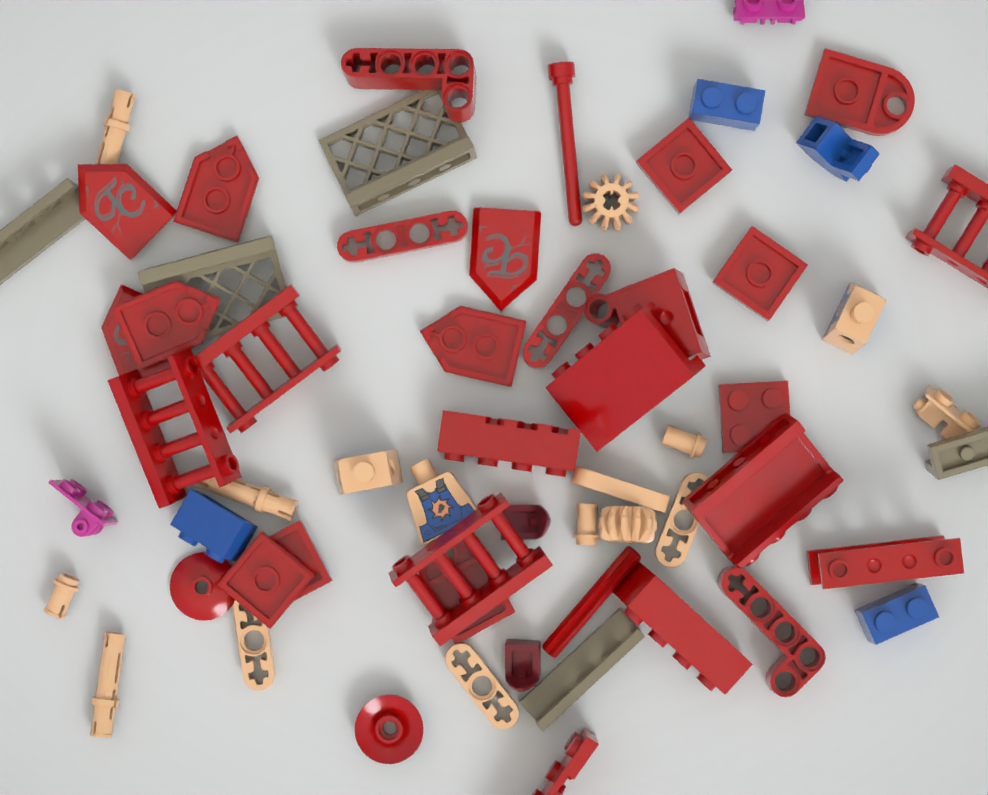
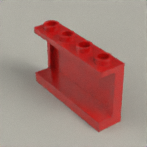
[545,301,706,452]
[681,412,844,568]

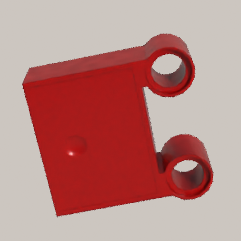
[583,268,711,360]

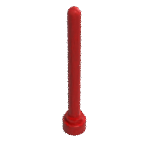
[547,62,582,227]

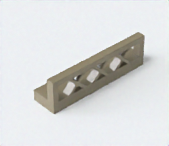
[0,178,85,285]
[925,427,988,480]
[519,609,645,731]

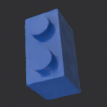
[688,79,766,131]
[170,489,258,563]
[854,583,939,645]

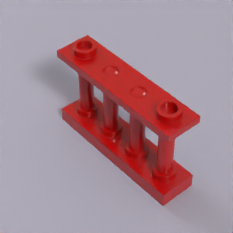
[905,164,988,289]
[194,284,341,434]
[107,348,242,509]
[388,492,553,646]
[806,535,964,589]

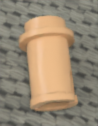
[661,425,707,459]
[573,503,600,545]
[44,573,80,619]

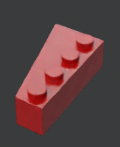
[437,410,581,477]
[612,562,753,695]

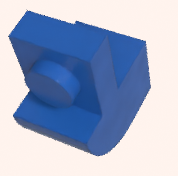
[796,116,880,182]

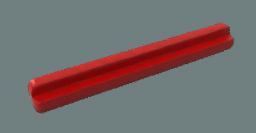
[542,546,641,658]

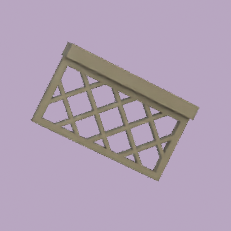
[318,90,477,217]
[138,235,286,339]

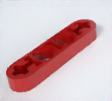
[337,211,468,263]
[522,253,611,369]

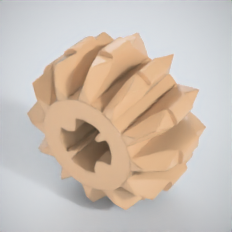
[582,174,639,231]
[598,505,657,544]

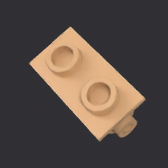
[912,385,981,439]

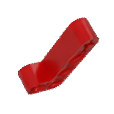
[341,48,477,123]
[717,566,826,697]

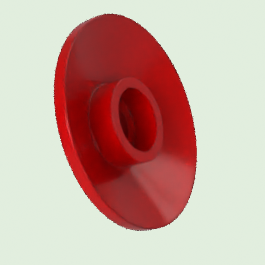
[170,552,235,621]
[355,695,424,764]

